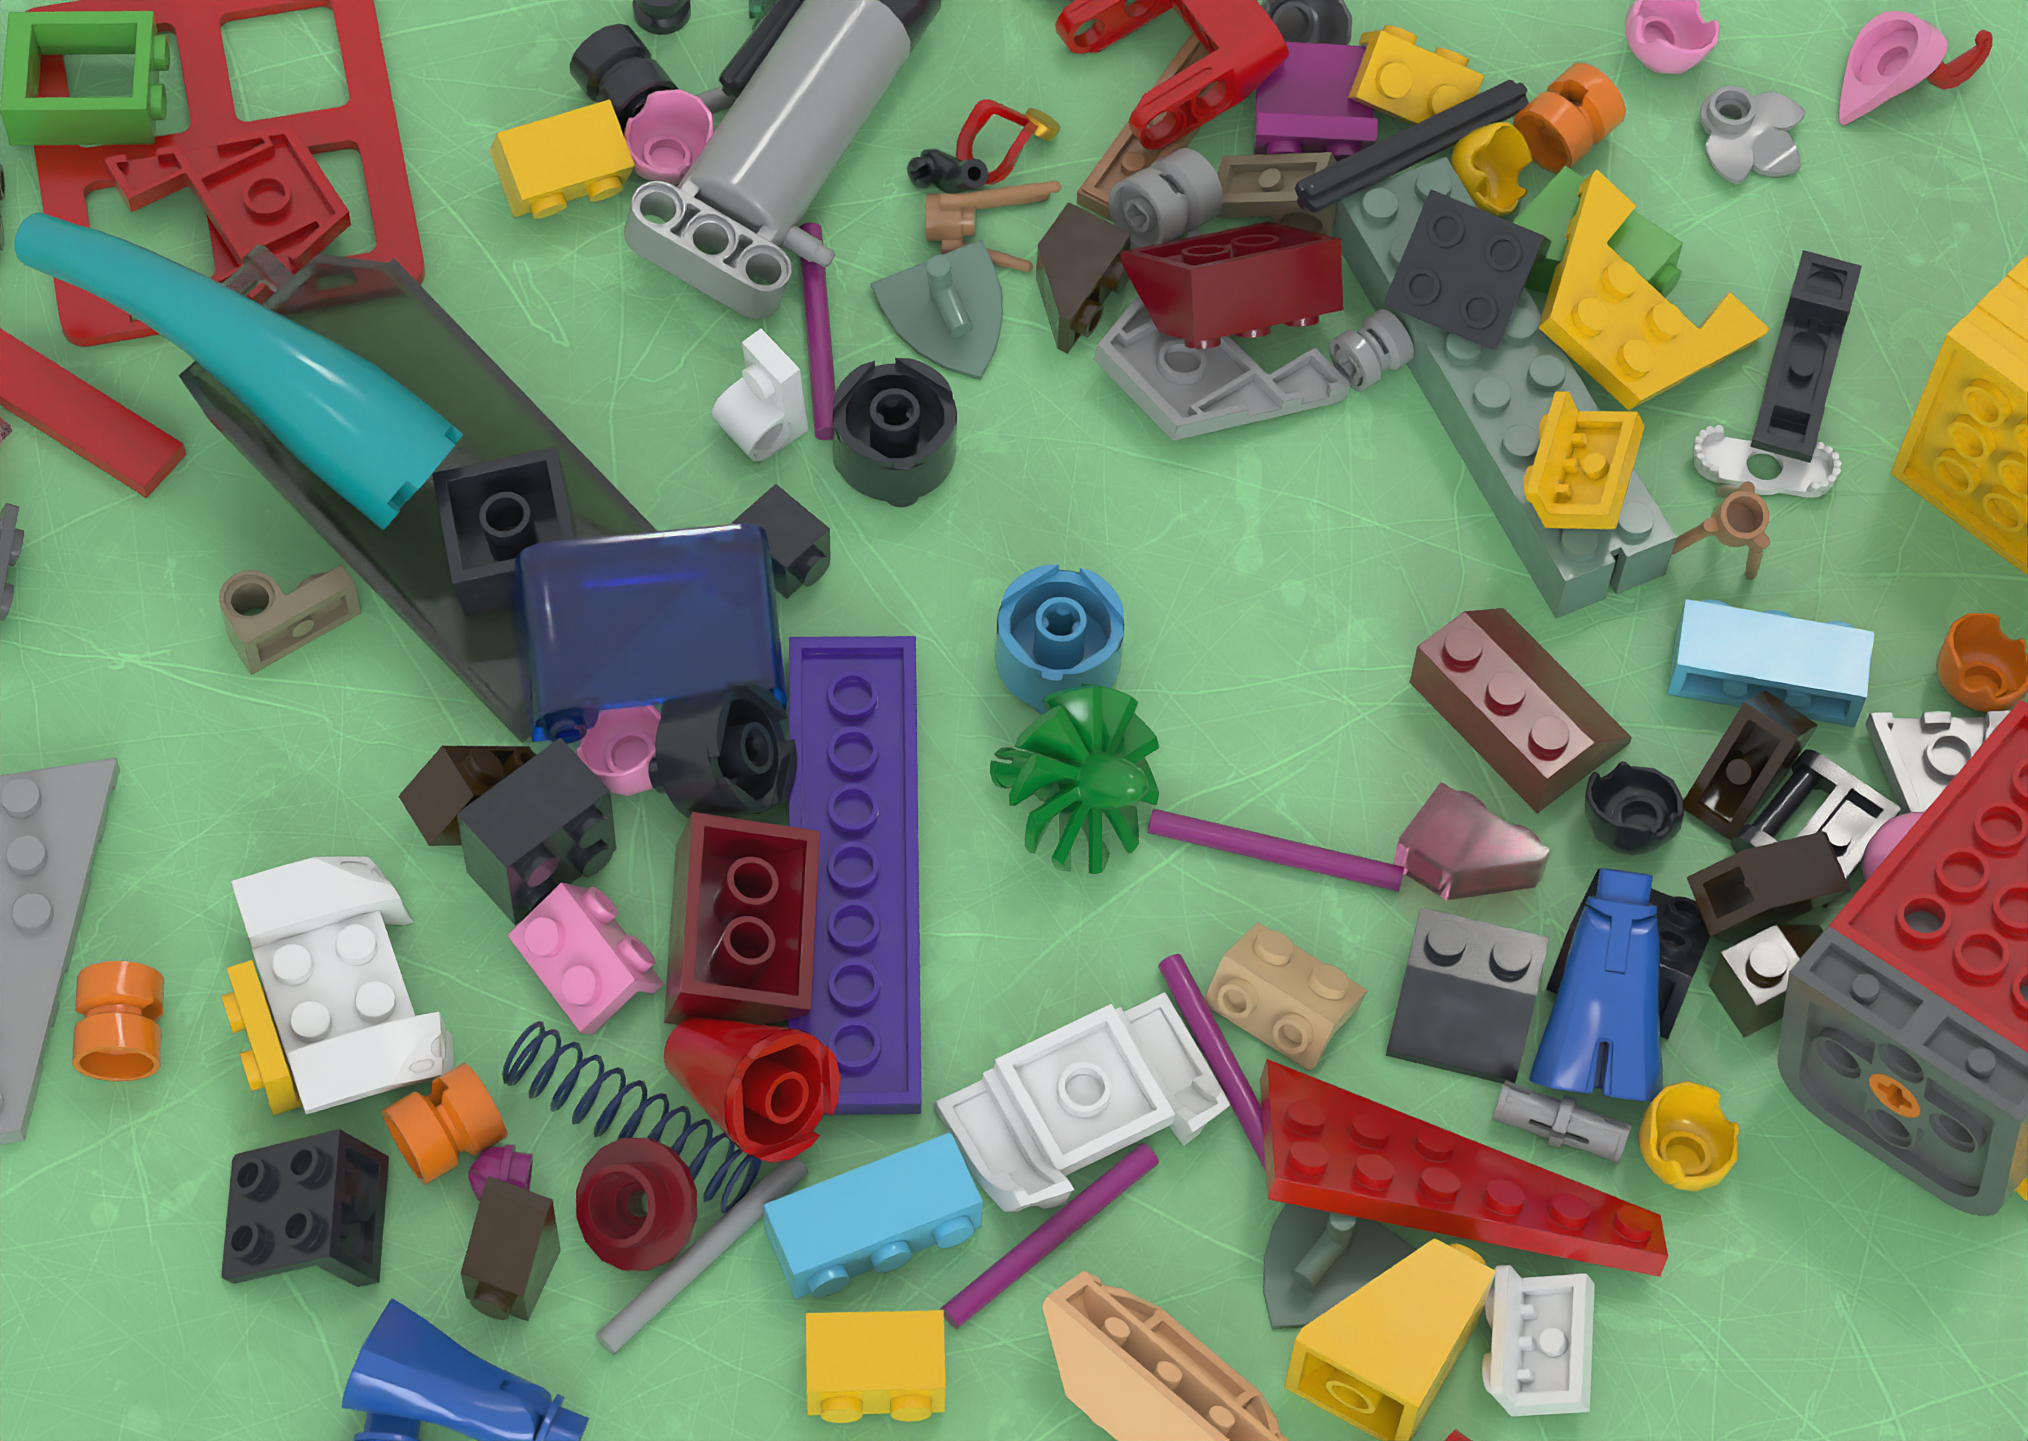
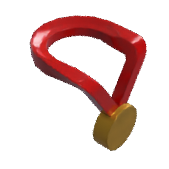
[956,99,1061,185]

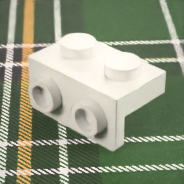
[1482,1265,1595,1416]

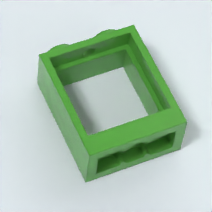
[0,11,170,145]

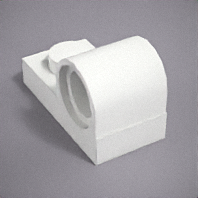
[711,328,808,462]

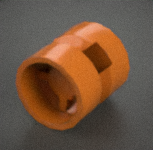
[1513,63,1626,173]
[72,961,164,1082]
[382,1062,508,1185]

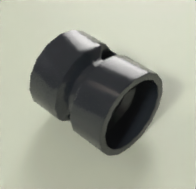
[569,24,678,135]

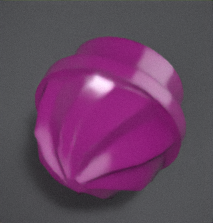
[468,1144,533,1201]

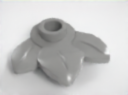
[1700,86,1806,184]

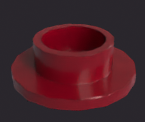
[576,1137,698,1271]

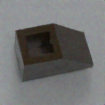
[1036,202,1131,354]
[398,746,537,846]
[1686,831,1851,945]

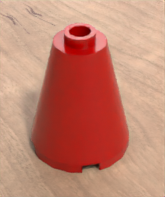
[664,1017,841,1163]

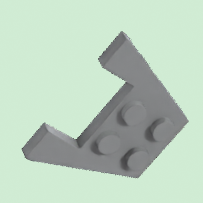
[1094,229,1351,441]

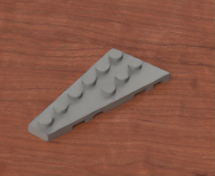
[0,758,120,1145]

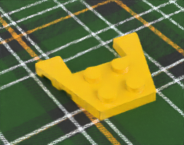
[1538,169,1770,411]

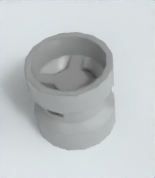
[1329,309,1415,392]

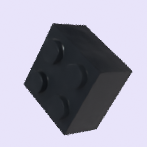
[432,446,588,617]
[457,738,617,925]

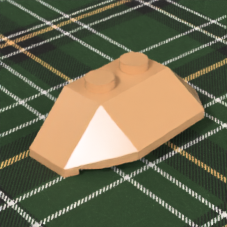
[1042,1271,1289,1441]

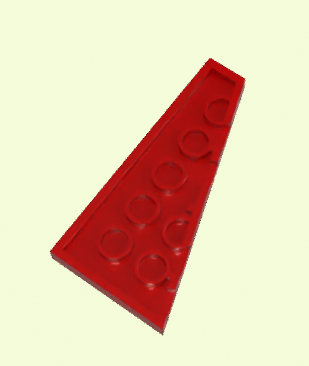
[1260,1059,1668,1277]

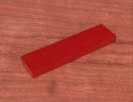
[0,328,186,498]

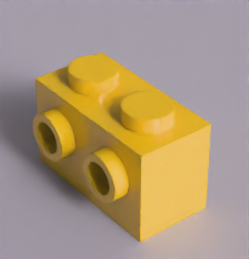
[489,99,635,219]
[806,1310,946,1423]

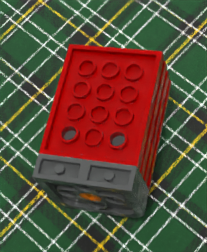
[1777,699,2028,1216]

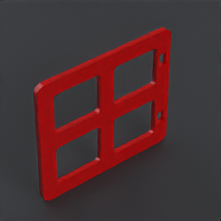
[25,0,425,347]

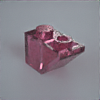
[1393,782,1550,901]

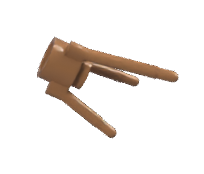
[925,181,1061,272]
[1671,481,1770,580]

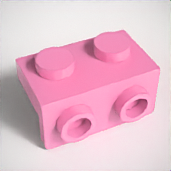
[507,882,663,1035]

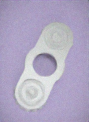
[1693,425,1842,497]

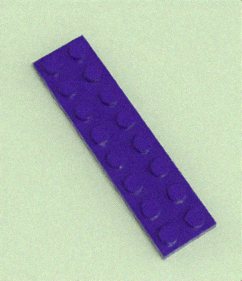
[788,636,922,1115]

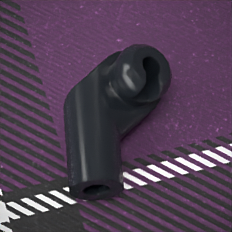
[907,148,988,194]

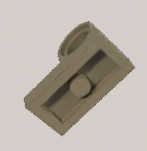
[1216,152,1338,236]
[219,564,361,675]

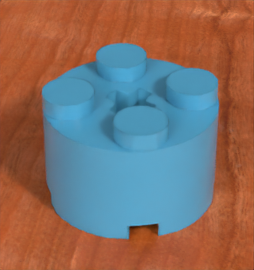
[995,565,1124,715]

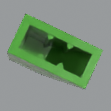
[1513,165,1683,298]

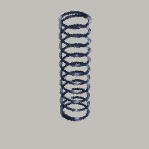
[502,1021,762,1213]

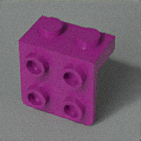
[1253,42,1378,162]

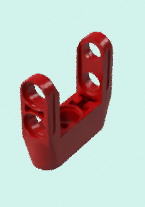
[1055,0,1290,150]

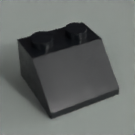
[1386,907,1549,1084]

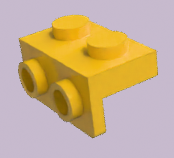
[1348,25,1485,126]
[1524,391,1645,529]
[221,960,303,1116]

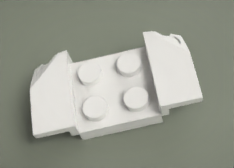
[231,857,454,1115]
[934,992,1231,1212]

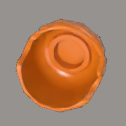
[1936,613,2028,713]

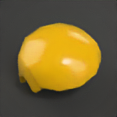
[1450,122,1532,218]
[1638,1081,1739,1191]

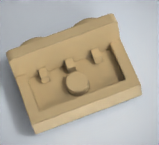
[1204,922,1367,1070]

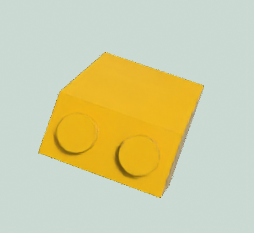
[1284,1238,1496,1441]

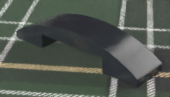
[1750,250,1862,463]

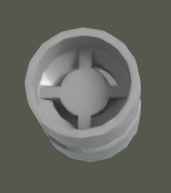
[1108,148,1223,249]

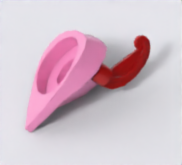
[1839,11,1993,126]

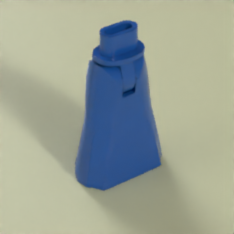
[1529,868,1663,1102]
[341,1299,589,1441]

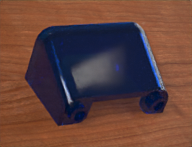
[510,523,787,744]

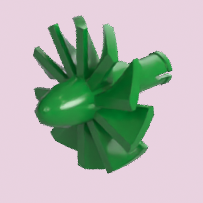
[990,683,1159,874]

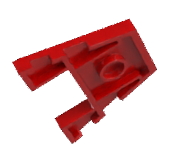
[104,125,351,305]

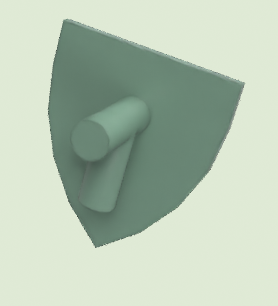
[870,239,1003,380]
[1263,1203,1417,1329]

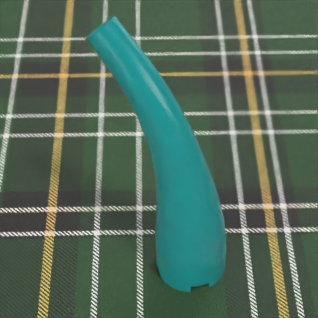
[14,212,464,530]

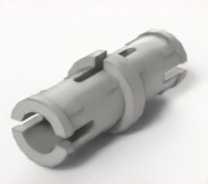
[1492,1080,1632,1164]

